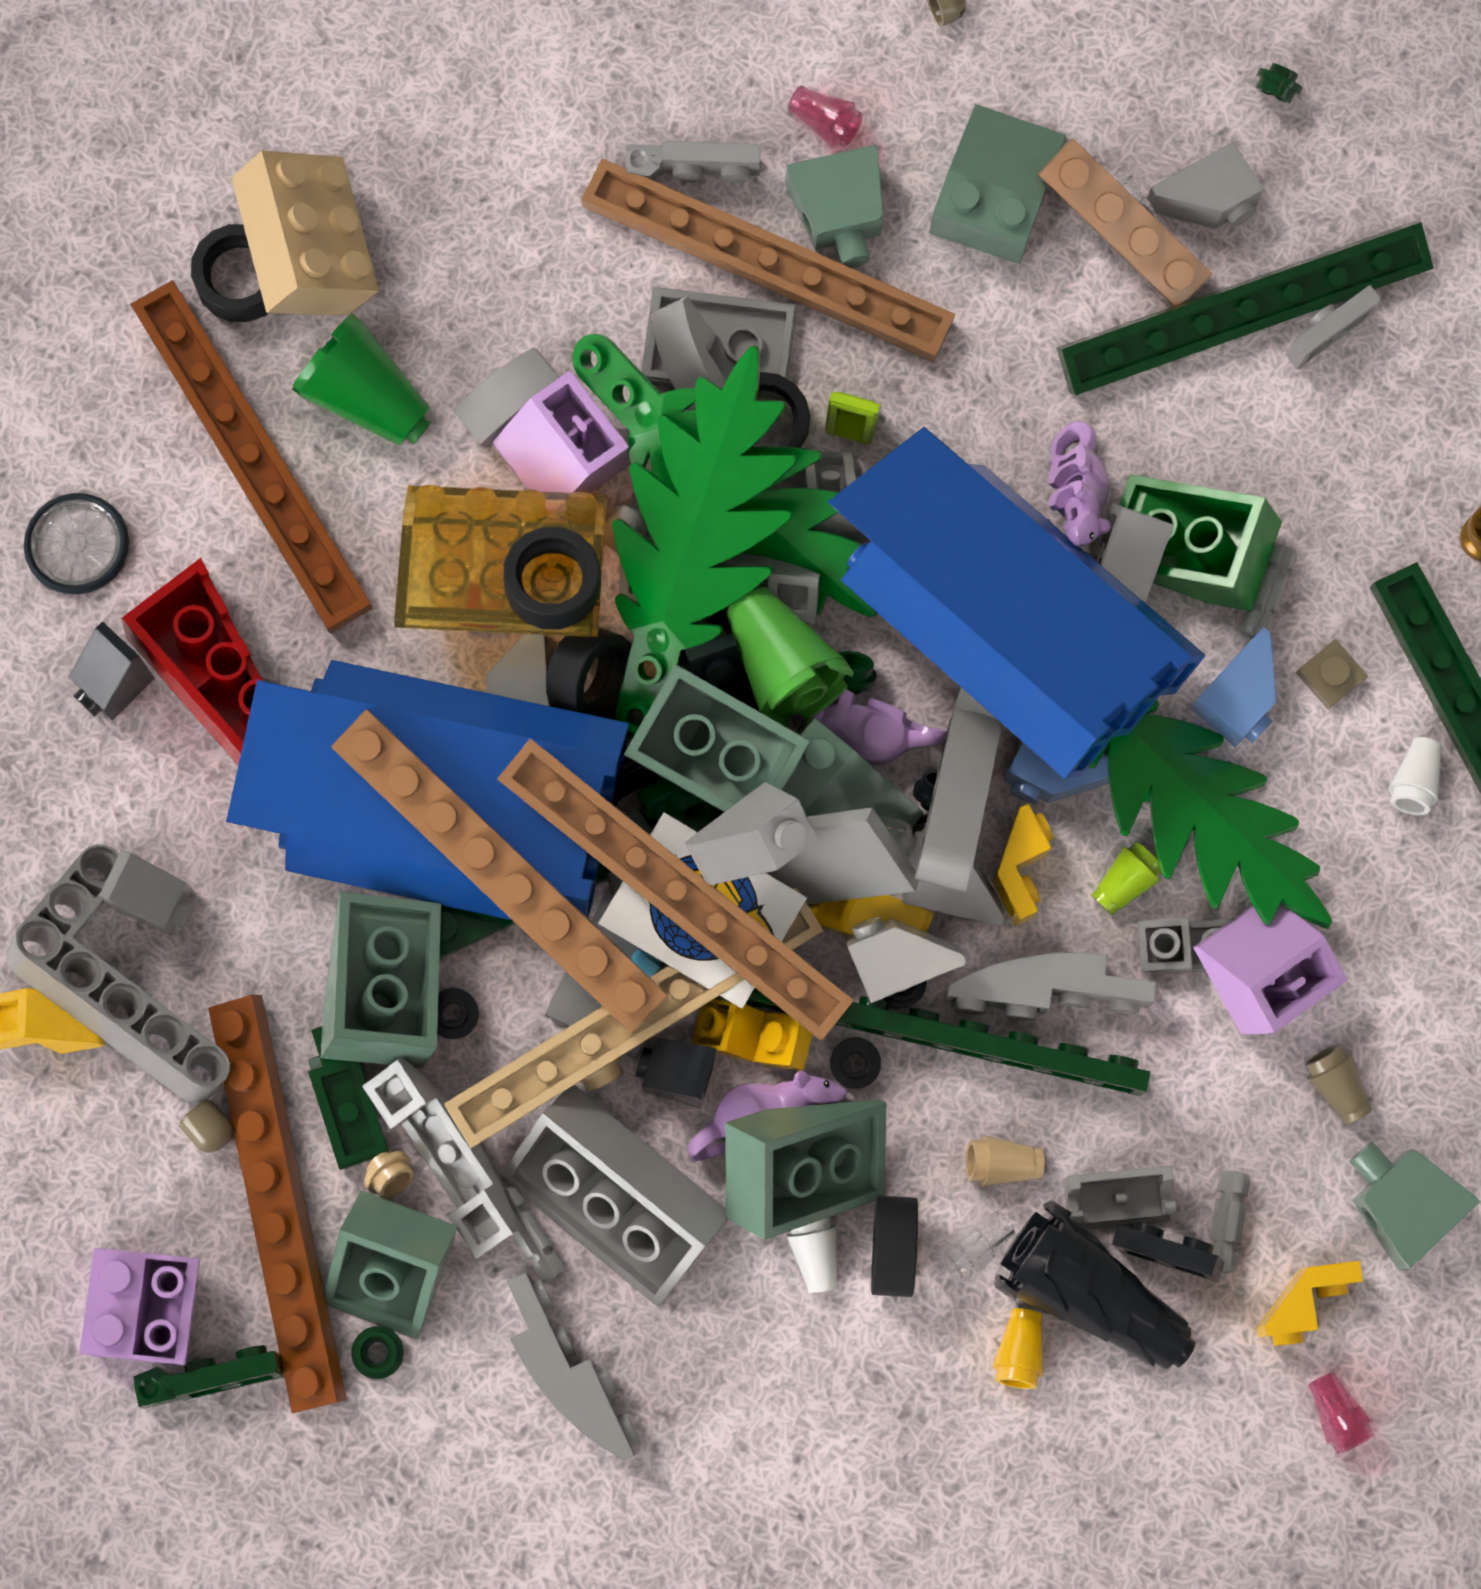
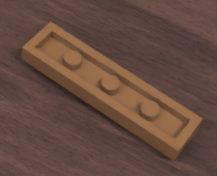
[1037,138,1212,306]

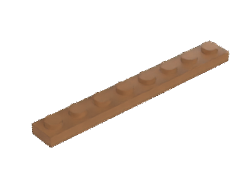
[581,158,955,362]
[331,709,668,1033]
[497,738,854,1041]

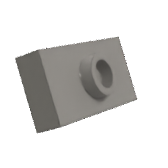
[1285,285,1382,369]

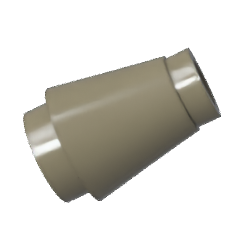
[1305,1044,1372,1124]

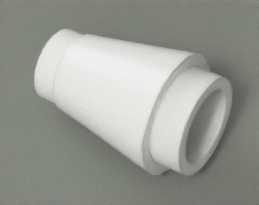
[1388,737,1442,815]
[786,1217,838,1293]

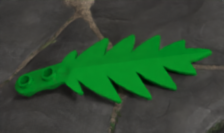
[572,334,878,617]
[612,345,798,739]
[1089,700,1332,929]

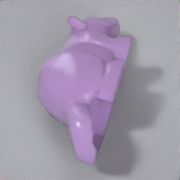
[1047,421,1111,547]
[794,689,947,765]
[687,1070,848,1162]

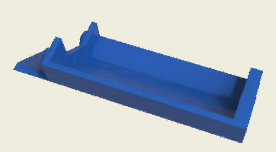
[827,427,1206,779]
[226,660,629,920]

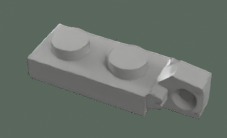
[626,141,760,183]

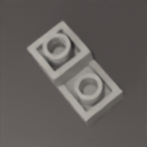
[650,296,726,411]
[452,348,560,448]
[1138,918,1234,973]

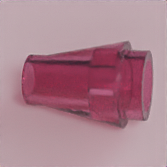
[788,86,863,147]
[1307,1372,1375,1455]

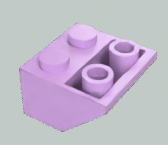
[492,370,630,521]
[1193,903,1348,1035]
[79,1248,200,1365]

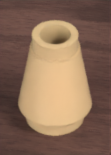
[966,1135,1045,1187]

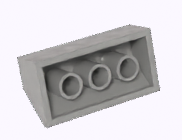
[500,1085,728,1307]

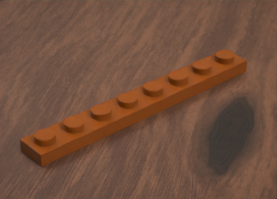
[130,280,373,633]
[208,994,347,1413]

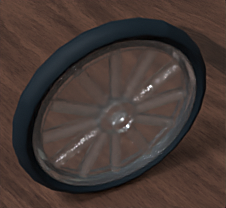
[24,493,129,595]

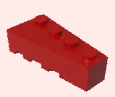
[121,558,264,765]

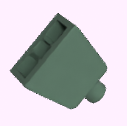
[785,145,883,268]
[1349,1141,1480,1270]

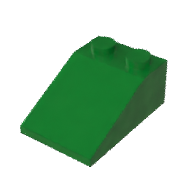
[1119,474,1282,611]

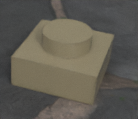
[1295,639,1368,710]

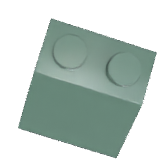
[324,1190,458,1339]

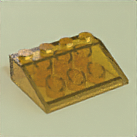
[394,485,607,637]

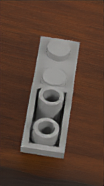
[944,953,1156,1021]
[507,1272,640,1460]

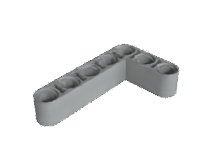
[914,685,1002,892]
[6,844,230,1103]

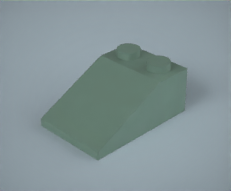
[929,104,1066,264]
[624,664,810,812]
[782,717,924,845]
[321,892,441,1068]
[725,1100,886,1240]

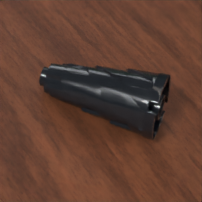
[994,1200,1195,1369]

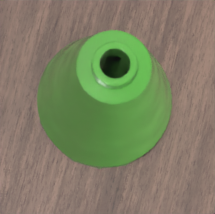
[726,587,854,728]

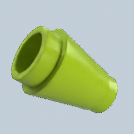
[1091,841,1162,916]

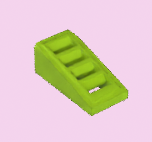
[825,391,881,445]

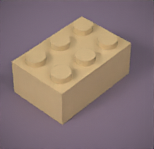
[231,150,379,316]

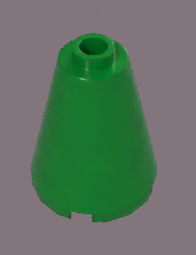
[292,313,432,446]

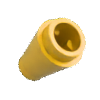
[992,1308,1044,1389]

